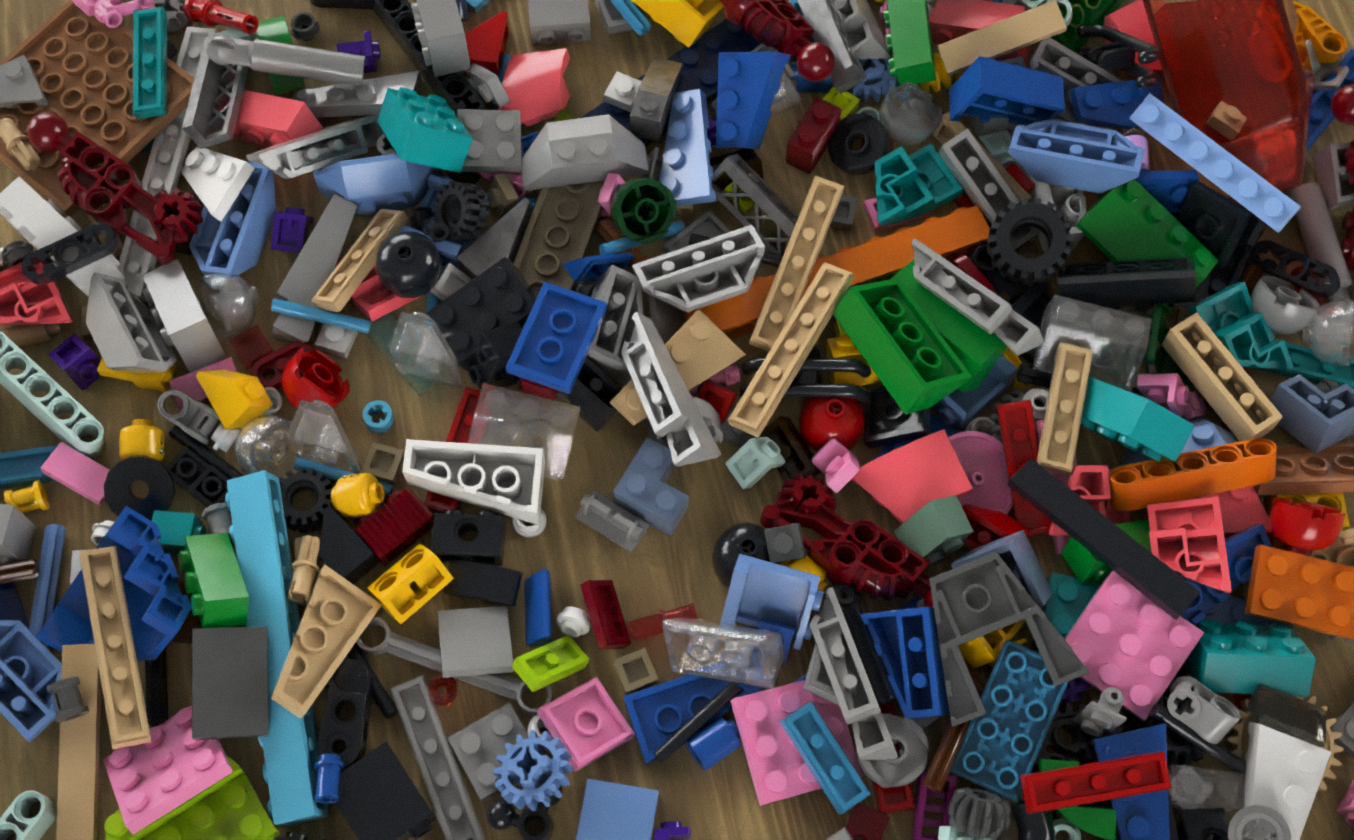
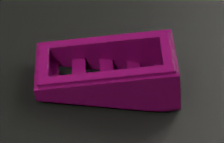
[912,769,958,840]

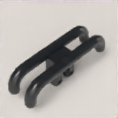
[1076,25,1160,89]
[739,358,872,403]

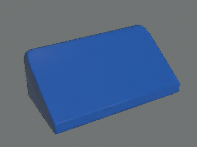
[563,253,634,282]
[524,569,553,647]

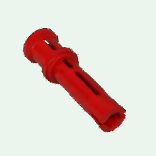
[184,0,259,34]

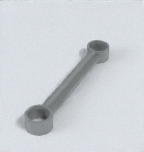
[356,617,553,716]

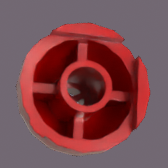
[281,348,350,414]
[799,397,865,452]
[1269,497,1345,556]

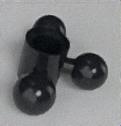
[487,786,563,840]

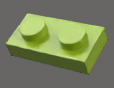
[512,635,590,692]

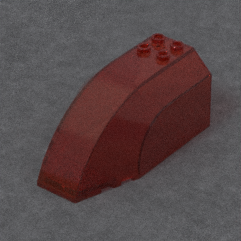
[1143,0,1314,206]

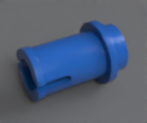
[314,753,344,804]

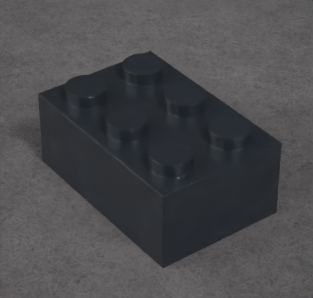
[426,257,537,372]

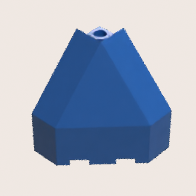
[36,506,191,661]

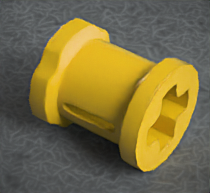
[4,480,50,513]

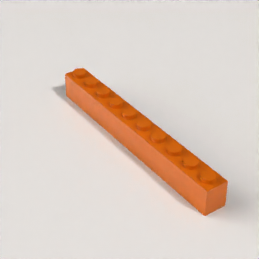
[684,205,990,340]

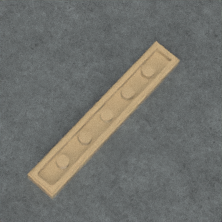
[749,175,845,352]
[728,262,854,438]
[80,546,151,750]
[56,644,101,840]

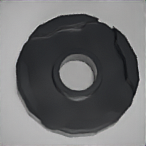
[828,113,890,175]
[104,455,175,521]

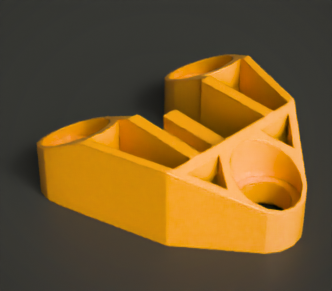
[1249,0,1347,82]

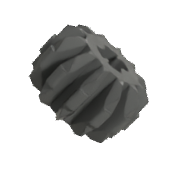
[948,787,1011,840]

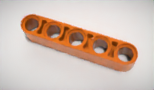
[1109,438,1277,511]

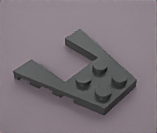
[929,552,1089,727]

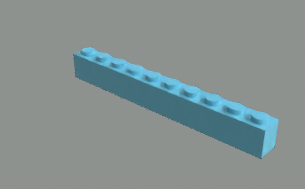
[225,470,329,827]

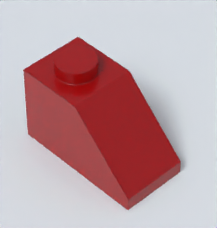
[463,12,510,77]
[962,503,1031,549]

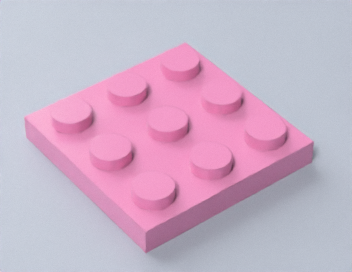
[1064,570,1204,721]
[730,680,863,806]
[103,705,233,834]

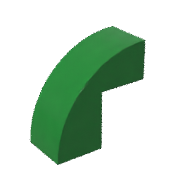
[257,15,305,95]
[1038,759,1116,840]

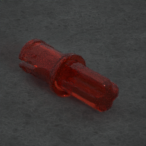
[628,603,699,641]

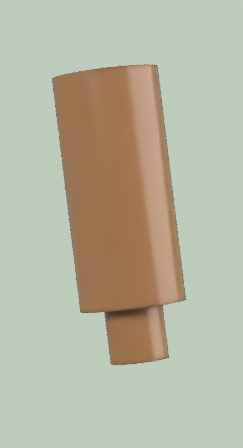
[0,323,63,349]

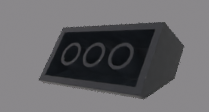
[1057,257,1196,313]

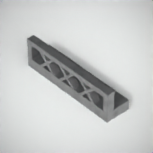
[797,0,867,94]
[182,34,249,149]
[711,154,824,255]

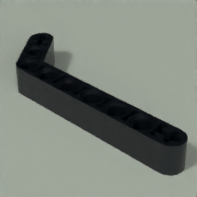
[309,0,486,117]

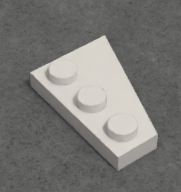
[181,146,255,222]

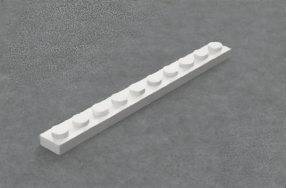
[117,27,218,302]

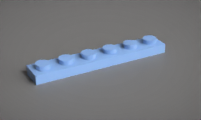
[1129,93,1301,233]

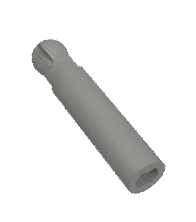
[206,34,365,87]
[1288,183,1354,331]

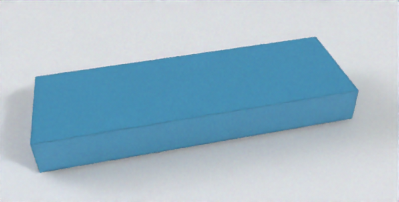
[780,701,871,815]

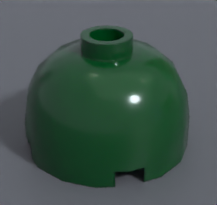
[610,178,676,243]

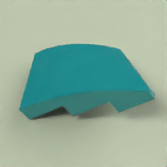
[874,143,963,226]
[1188,282,1294,370]

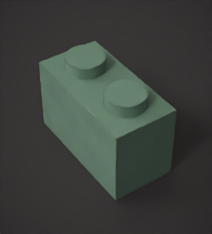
[894,495,974,568]

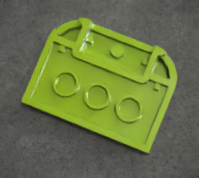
[104,756,281,840]

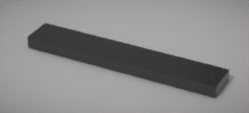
[1007,458,1201,620]

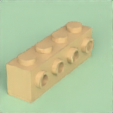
[1162,313,1283,441]

